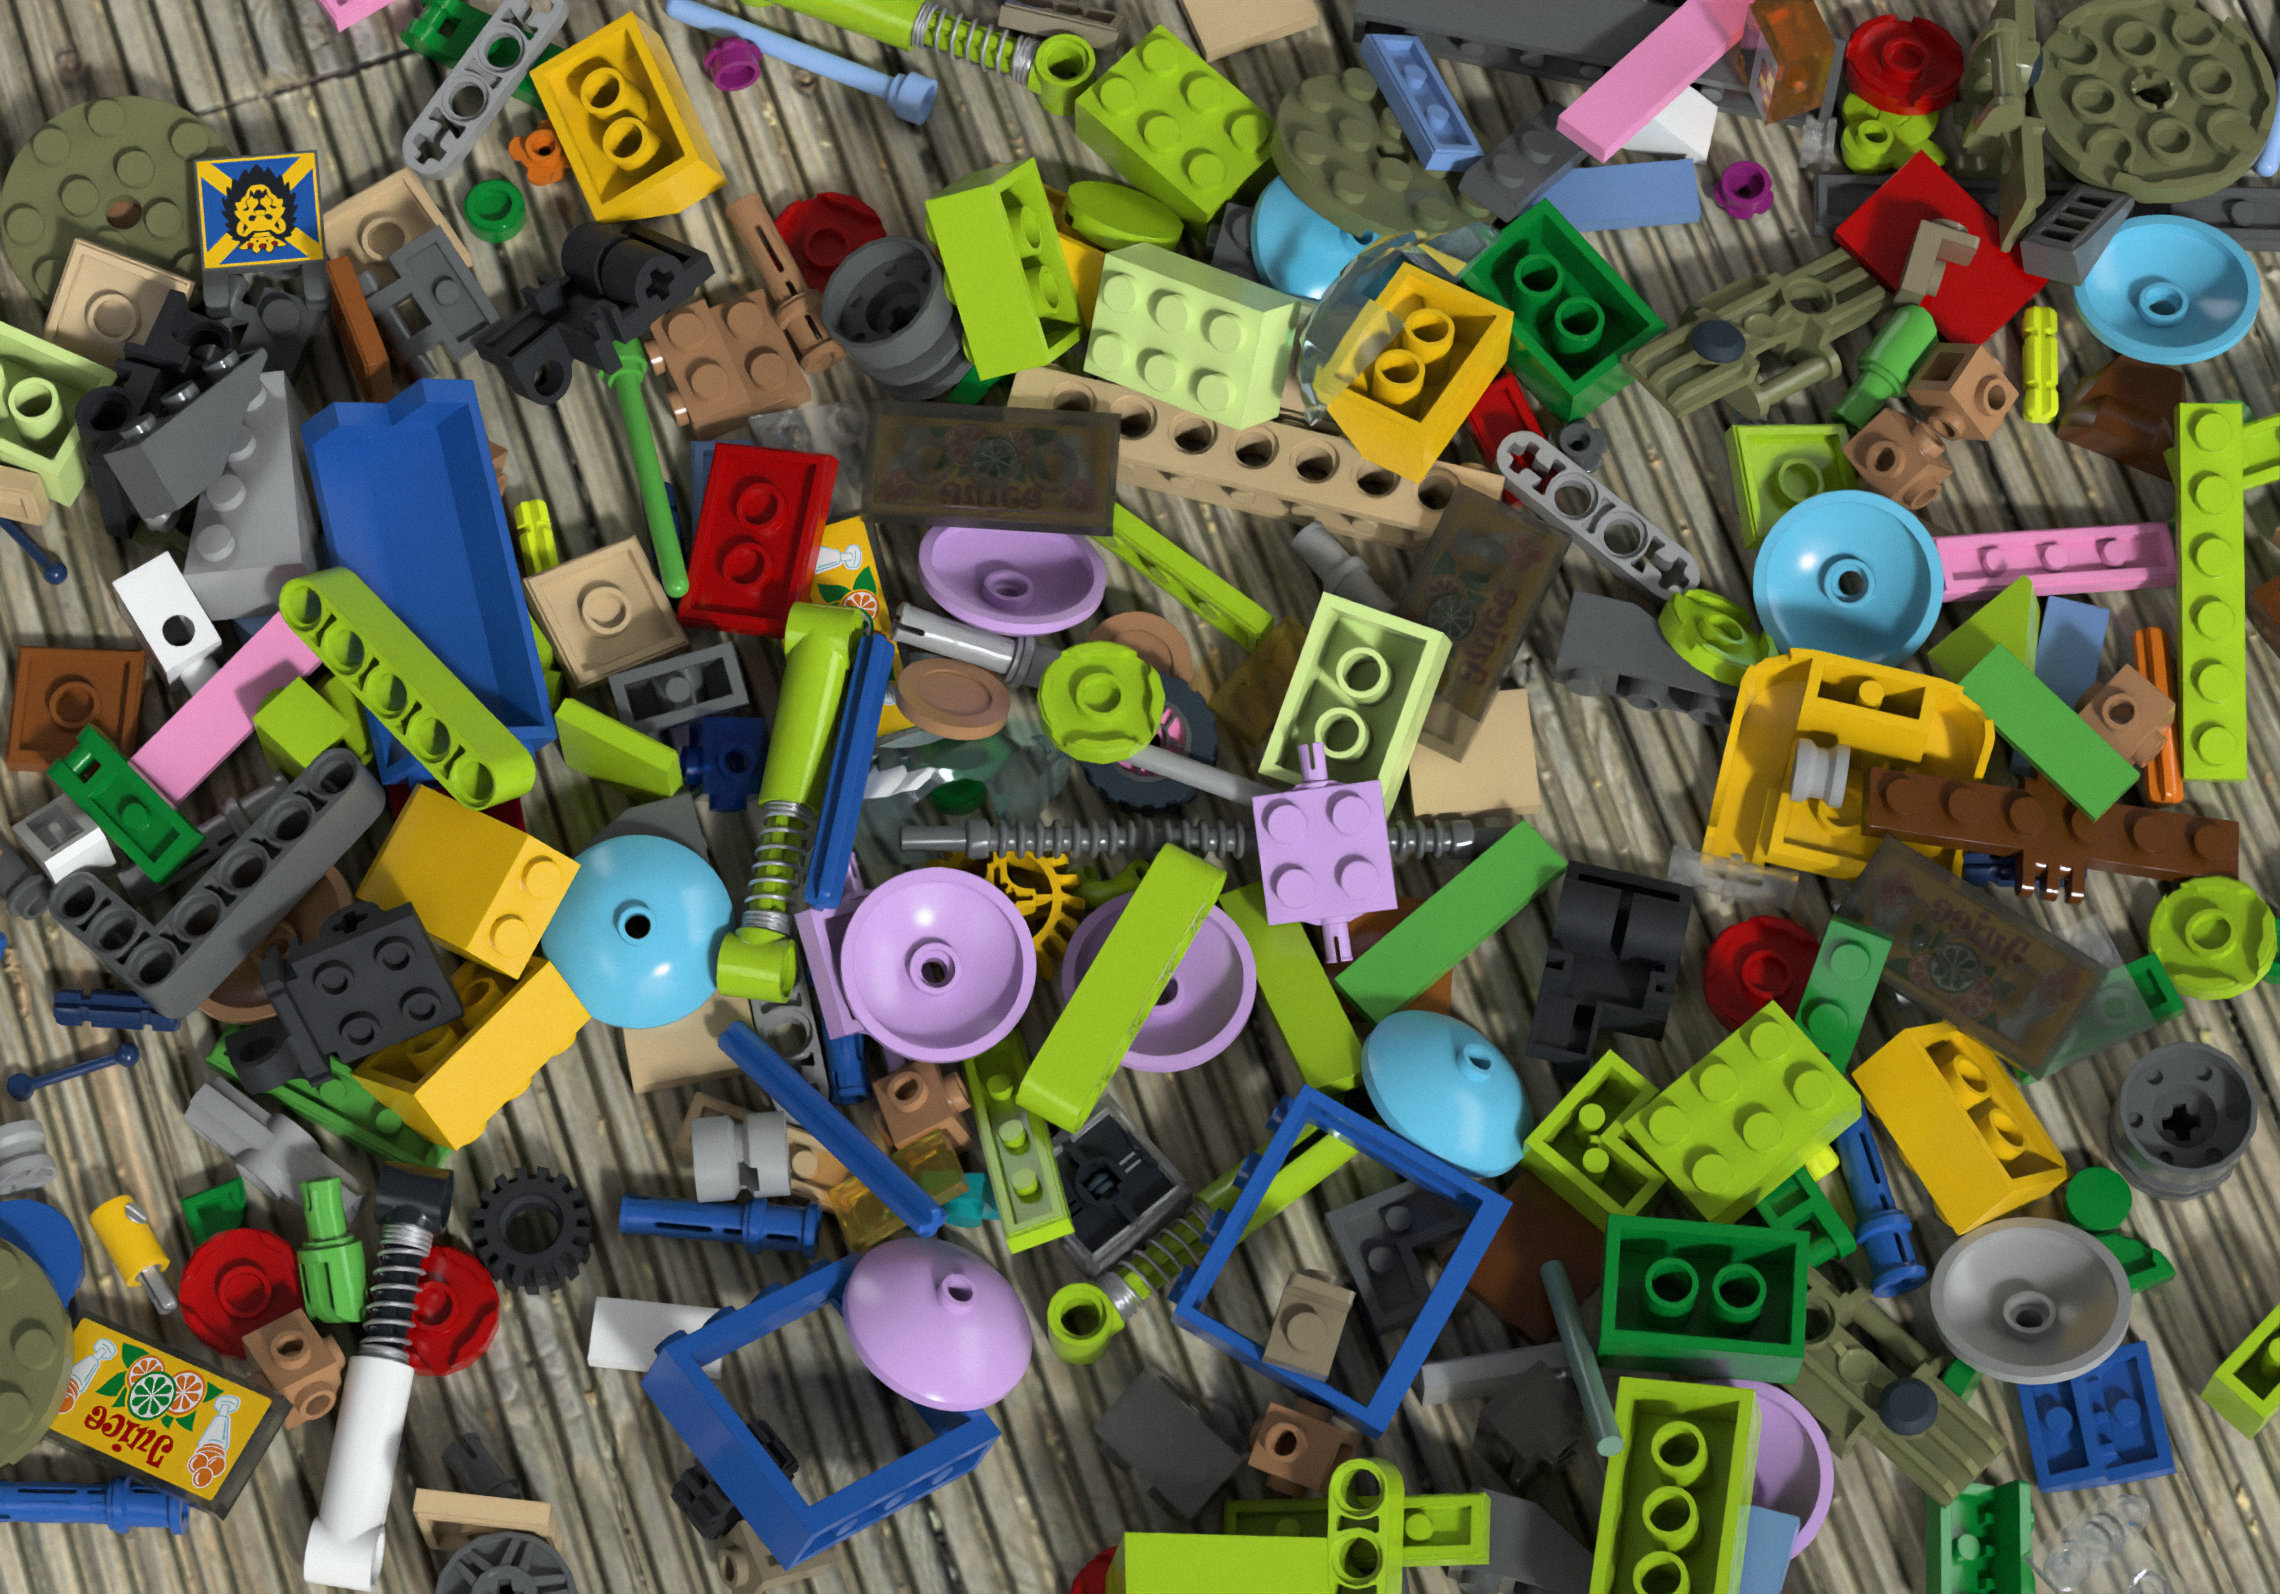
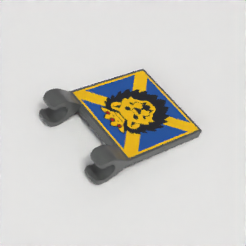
[193,150,331,320]

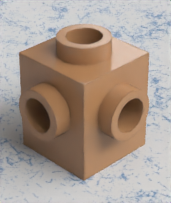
[1906,342,2019,441]
[1841,407,1954,511]
[2074,663,2176,768]
[872,1061,976,1174]
[241,1308,348,1431]
[1247,1397,1362,1498]

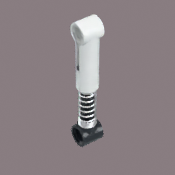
[304,1160,454,1592]

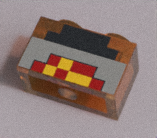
[1737,0,1836,126]

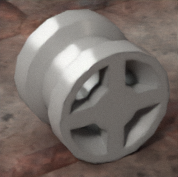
[1789,738,1850,808]
[0,1120,58,1196]

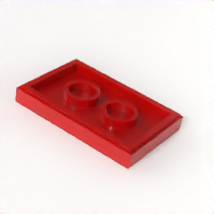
[1833,149,2051,346]
[676,442,839,639]

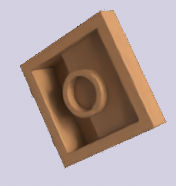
[641,288,811,441]

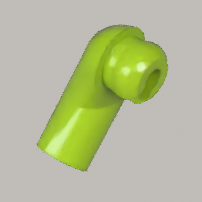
[1068,859,1151,911]

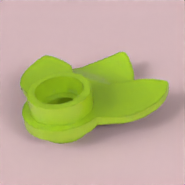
[1840,90,1947,175]

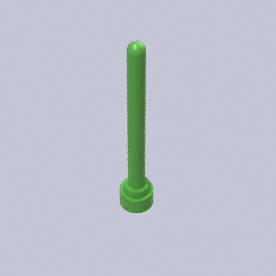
[597,338,689,598]

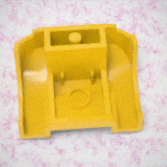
[1700,647,1995,891]

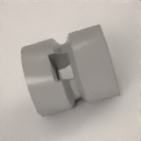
[691,1110,791,1203]

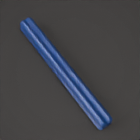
[803,633,895,912]
[717,1020,947,1238]

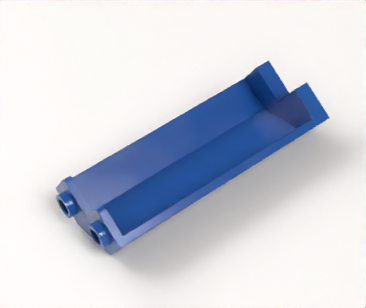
[300,378,558,791]

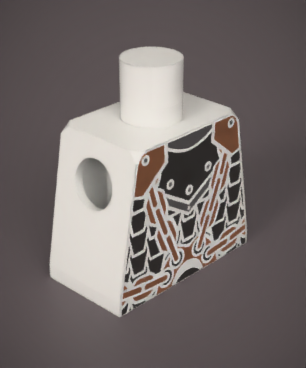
[112,551,226,697]

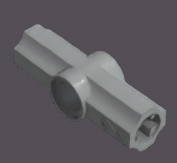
[182,1075,372,1230]

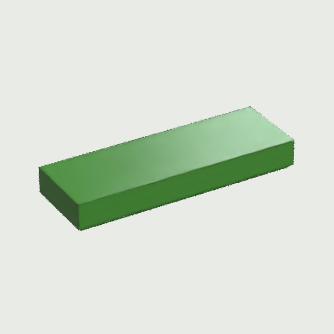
[1958,642,2140,823]

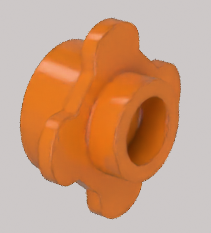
[508,119,572,186]

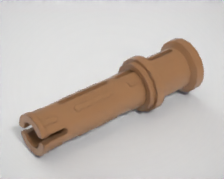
[725,193,848,375]

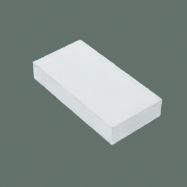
[587,1296,724,1379]

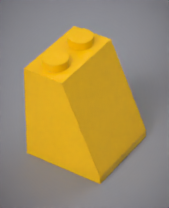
[354,783,581,980]

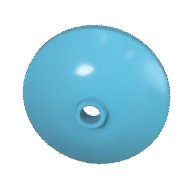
[1250,174,1413,312]
[2072,214,2261,365]
[1753,489,1944,668]
[541,835,736,1029]
[1361,1010,1534,1178]

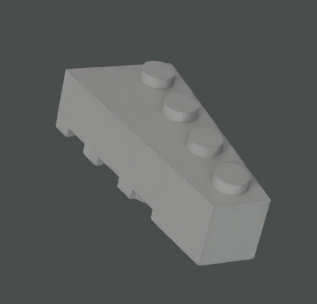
[183,370,326,621]

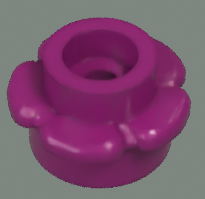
[703,36,762,91]
[1714,161,1774,220]

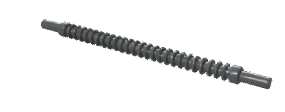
[899,819,1536,860]

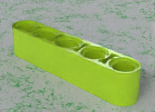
[279,566,536,811]
[1015,842,1227,1134]
[1327,1457,1405,1594]

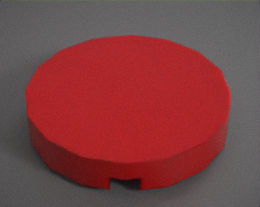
[1842,14,1965,116]
[767,191,887,297]
[1701,915,1821,1033]
[178,1228,306,1361]
[369,1245,501,1376]

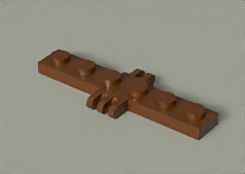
[1861,765,2239,905]

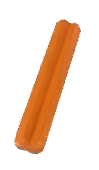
[2131,627,2184,808]

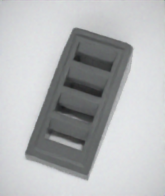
[2020,183,2135,287]

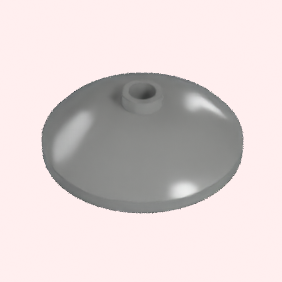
[1930,1217,2132,1385]

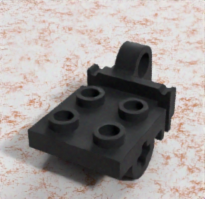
[475,222,716,405]
[75,289,235,540]
[1525,860,1695,1084]
[225,902,464,1095]

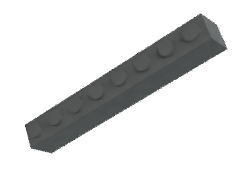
[1352,0,1847,133]

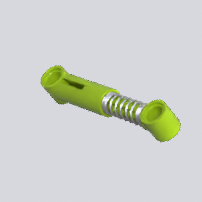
[739,0,1096,117]
[716,601,864,1004]
[1047,1084,1391,1365]

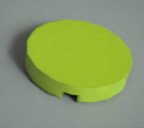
[1061,181,1184,252]
[1658,589,1779,688]
[1036,640,1165,764]
[2147,875,2278,1001]

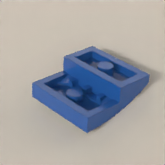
[2016,1340,2177,1493]

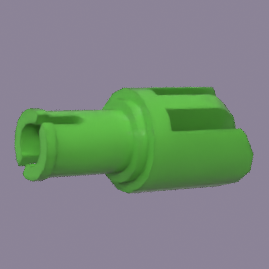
[1829,304,1939,436]
[296,1175,373,1324]

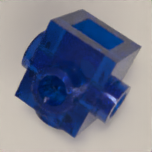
[680,717,769,813]

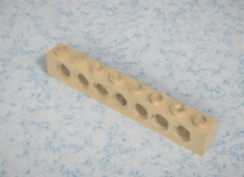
[1001,363,1505,557]

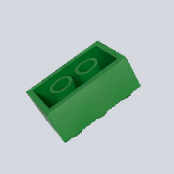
[1450,197,1668,425]
[1595,1214,1810,1385]

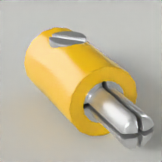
[88,1195,179,1315]

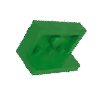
[1925,1479,2035,1594]

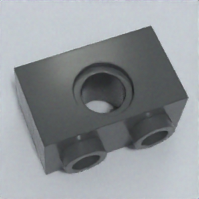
[608,641,752,736]

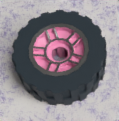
[1080,671,1218,817]

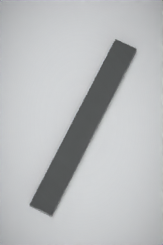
[1812,173,2280,252]

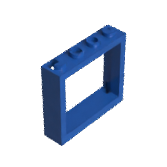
[1167,1084,1513,1441]
[640,1251,1002,1571]

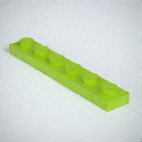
[2174,403,2247,783]

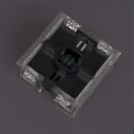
[1051,1093,1194,1282]

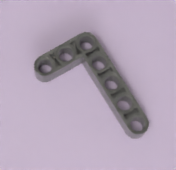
[48,748,386,1019]

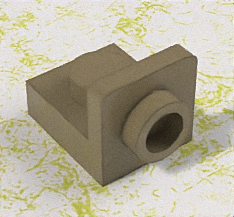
[1892,219,1980,308]
[1261,1269,1355,1382]
[716,1503,833,1594]

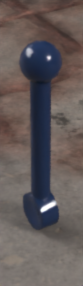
[0,517,67,585]
[7,1042,140,1102]

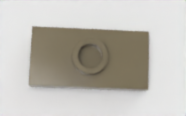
[998,0,1129,53]

